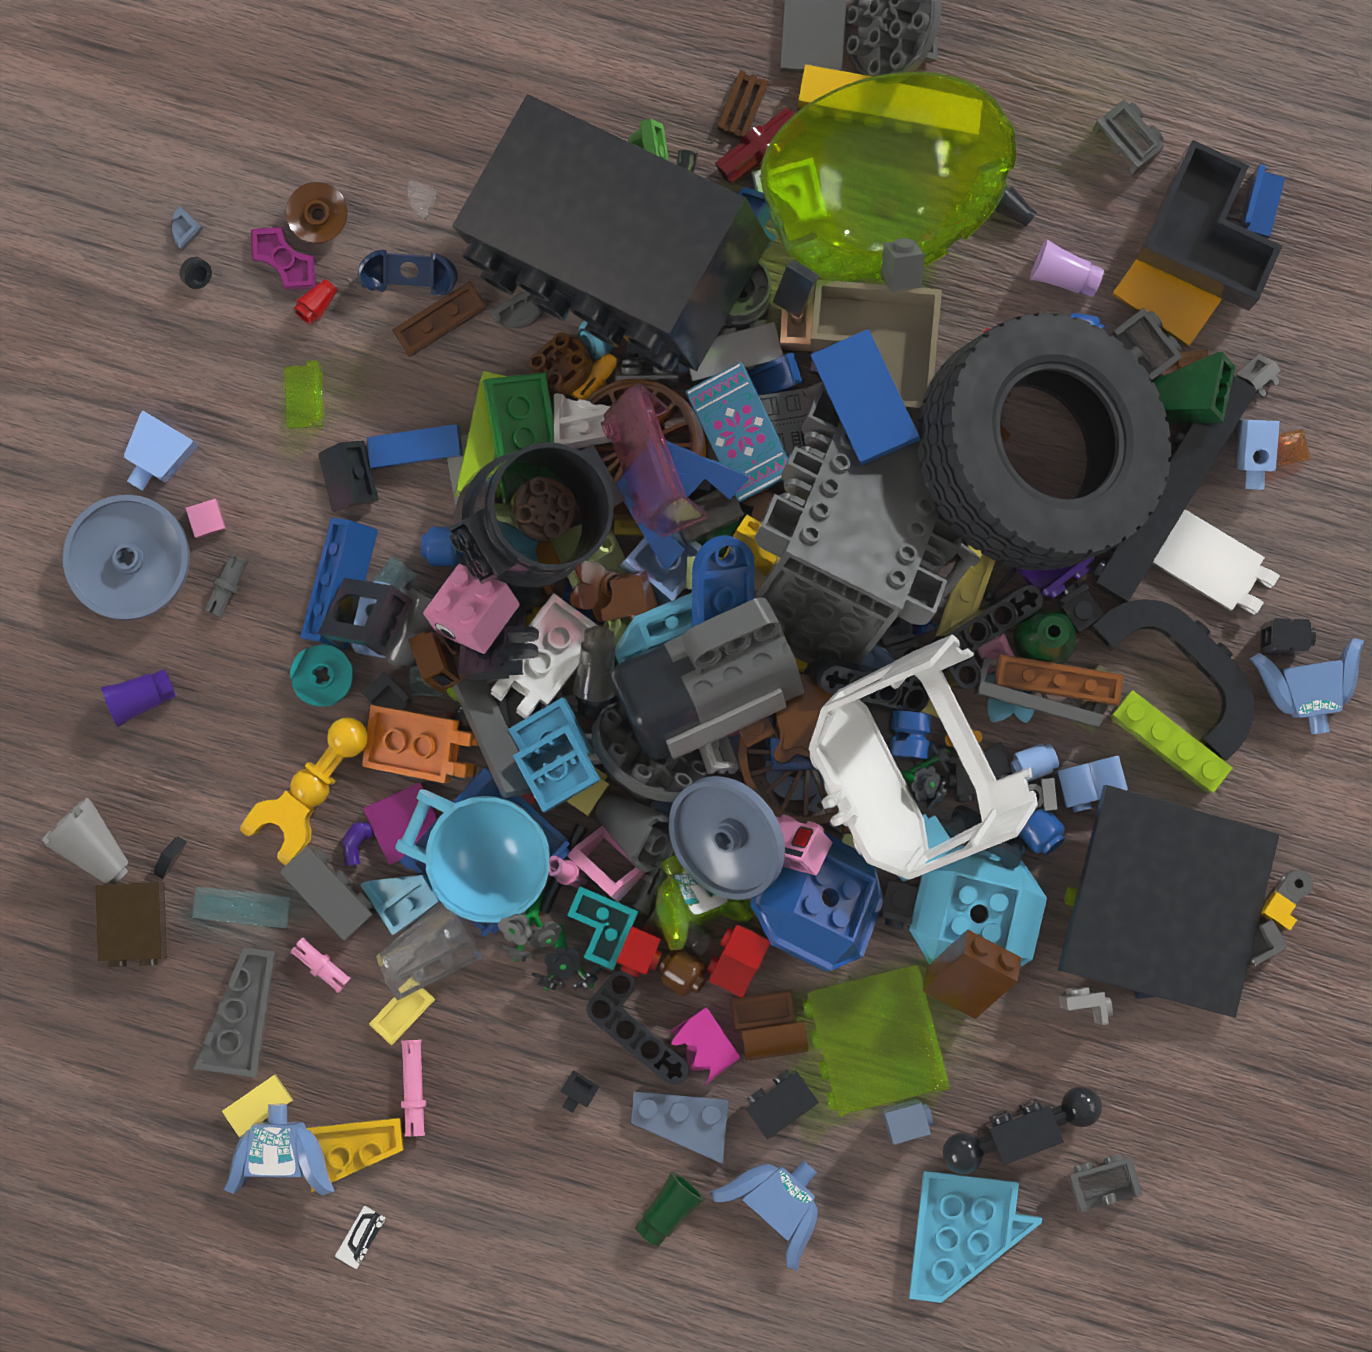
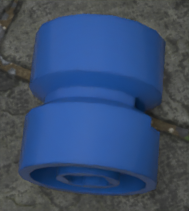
[888,711,933,760]

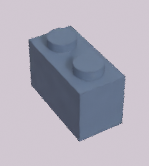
[881,1099,934,1145]

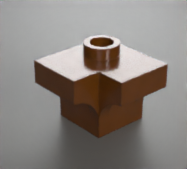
[601,570,659,621]

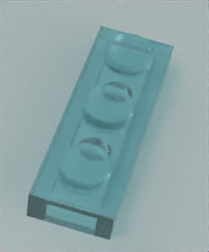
[192,886,291,928]

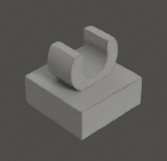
[1236,354,1281,396]
[1028,778,1057,811]

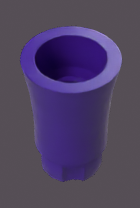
[101,669,176,727]

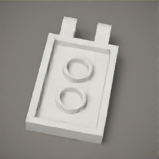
[1152,510,1280,615]
[491,593,604,719]

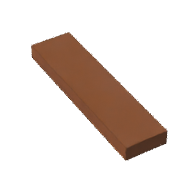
[994,654,1124,706]

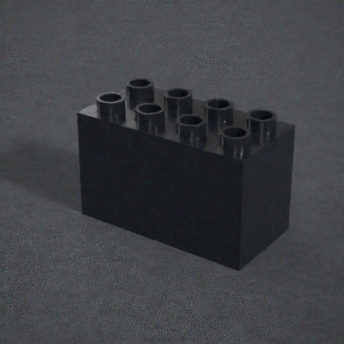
[452,94,770,374]

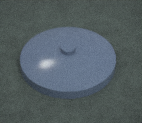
[63,495,190,620]
[669,776,785,900]

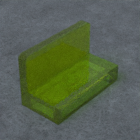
[284,360,324,429]

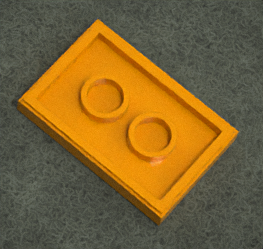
[1112,259,1222,347]

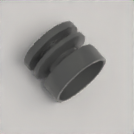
[723,260,771,330]

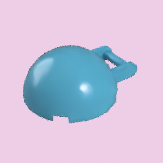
[395,789,549,923]

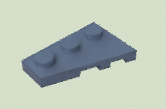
[631,1091,728,1164]

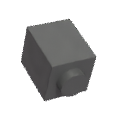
[881,238,925,291]

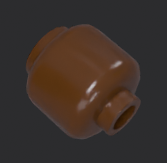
[659,949,707,996]

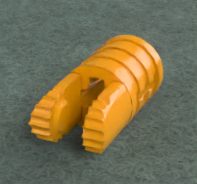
[570,353,617,401]

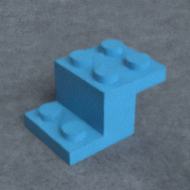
[508,698,601,812]

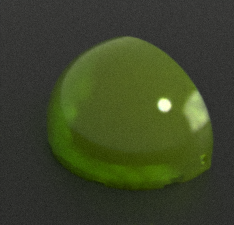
[761,72,1016,283]

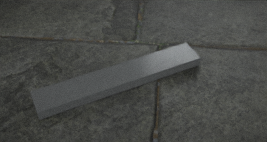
[452,640,532,799]

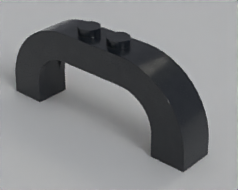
[1089,599,1254,761]

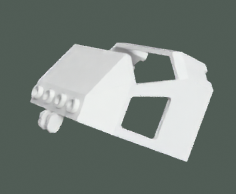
[808,634,1038,880]

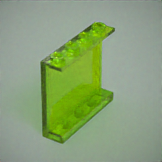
[803,964,950,1117]

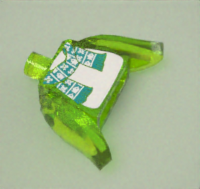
[656,855,755,950]

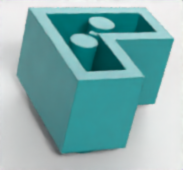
[567,886,639,970]

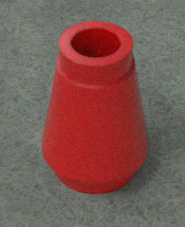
[293,279,338,325]

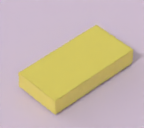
[369,978,436,1046]
[222,1074,293,1137]

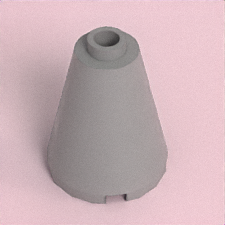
[41,797,128,884]

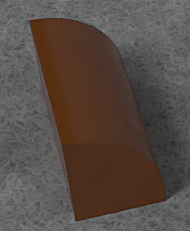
[741,1020,809,1061]

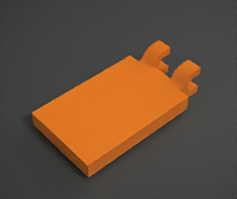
[362,705,479,783]

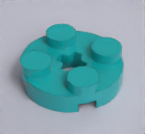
[290,644,354,707]

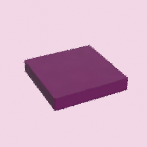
[363,782,437,865]

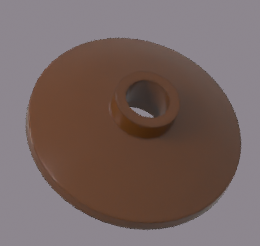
[286,182,348,244]

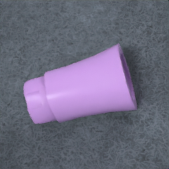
[1030,239,1104,297]

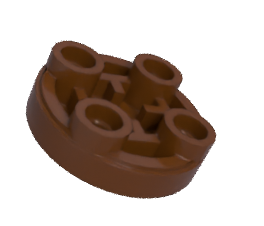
[529,332,593,396]
[510,477,576,542]

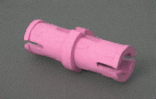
[290,937,351,993]

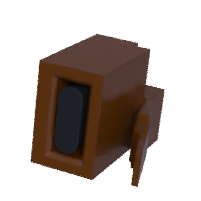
[408,631,462,693]

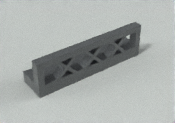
[974,657,1103,727]

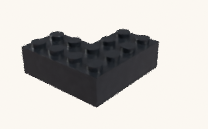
[1136,140,1282,311]

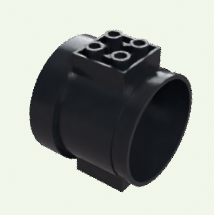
[449,442,625,591]

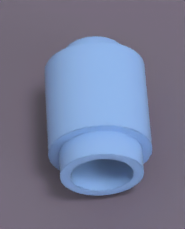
[1010,743,1059,782]

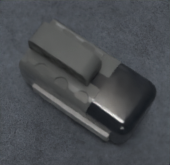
[612,598,804,760]

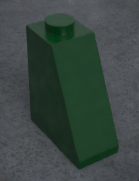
[1150,352,1235,424]

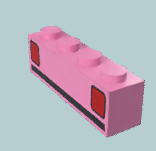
[776,815,833,876]

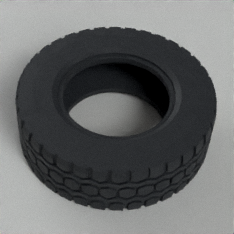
[917,313,1171,571]

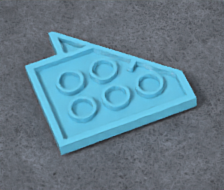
[909,1170,1042,1303]

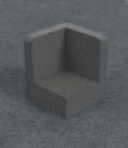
[1249,919,1288,966]

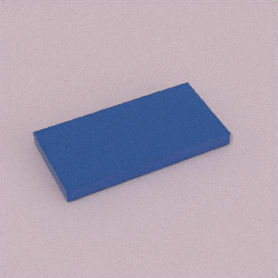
[811,329,920,466]

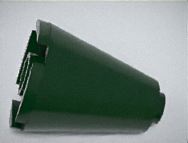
[1013,607,1076,664]

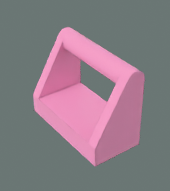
[567,825,646,902]

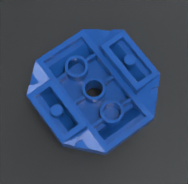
[750,832,884,972]

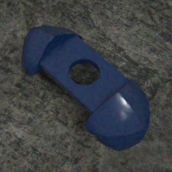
[357,250,458,296]

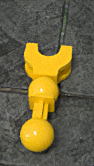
[240,717,368,866]

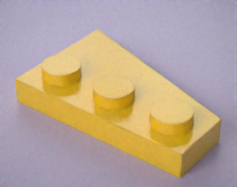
[306,1117,404,1192]

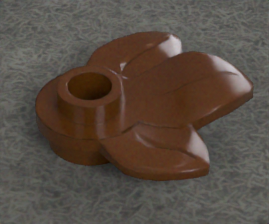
[570,561,622,622]

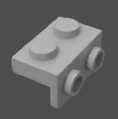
[1059,986,1113,1025]

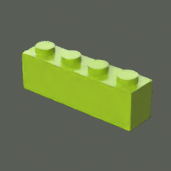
[454,371,506,497]
[1108,690,1233,794]

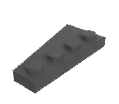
[193,947,276,1078]

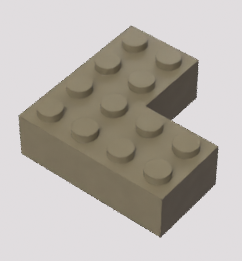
[811,279,942,420]

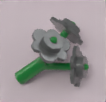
[498,893,562,962]

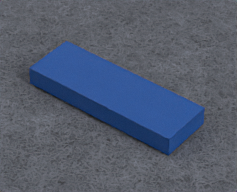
[367,424,463,469]

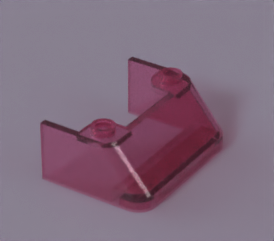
[601,383,708,538]

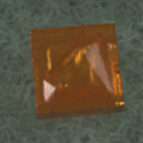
[1276,429,1310,467]

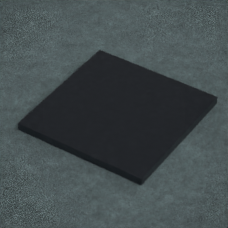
[1058,785,1280,1018]

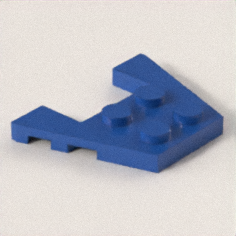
[616,437,749,570]

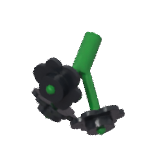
[900,740,952,809]
[531,924,601,991]

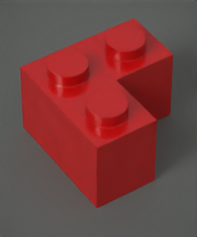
[706,924,770,998]

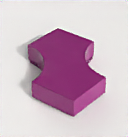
[251,227,316,290]

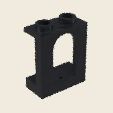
[318,578,413,656]

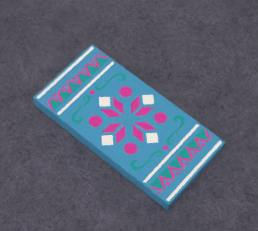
[686,362,788,503]

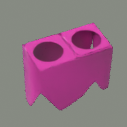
[665,1007,740,1088]

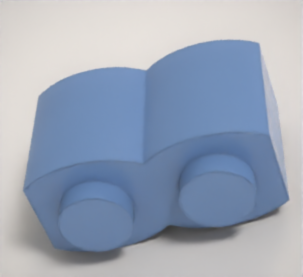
[1056,755,1128,812]

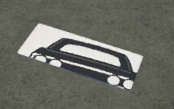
[335,1206,386,1269]

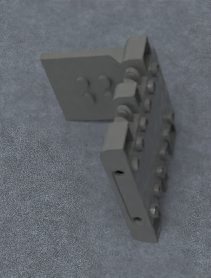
[754,386,964,678]

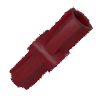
[715,107,804,185]

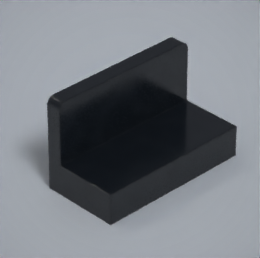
[318,441,379,512]

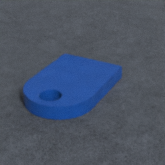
[692,535,755,627]

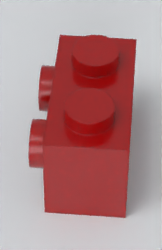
[617,926,662,978]

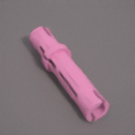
[401,1040,426,1136]

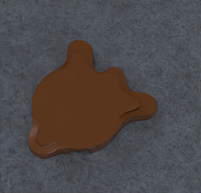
[773,674,832,764]

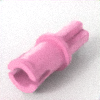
[548,856,588,888]

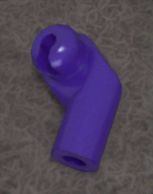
[342,822,373,866]

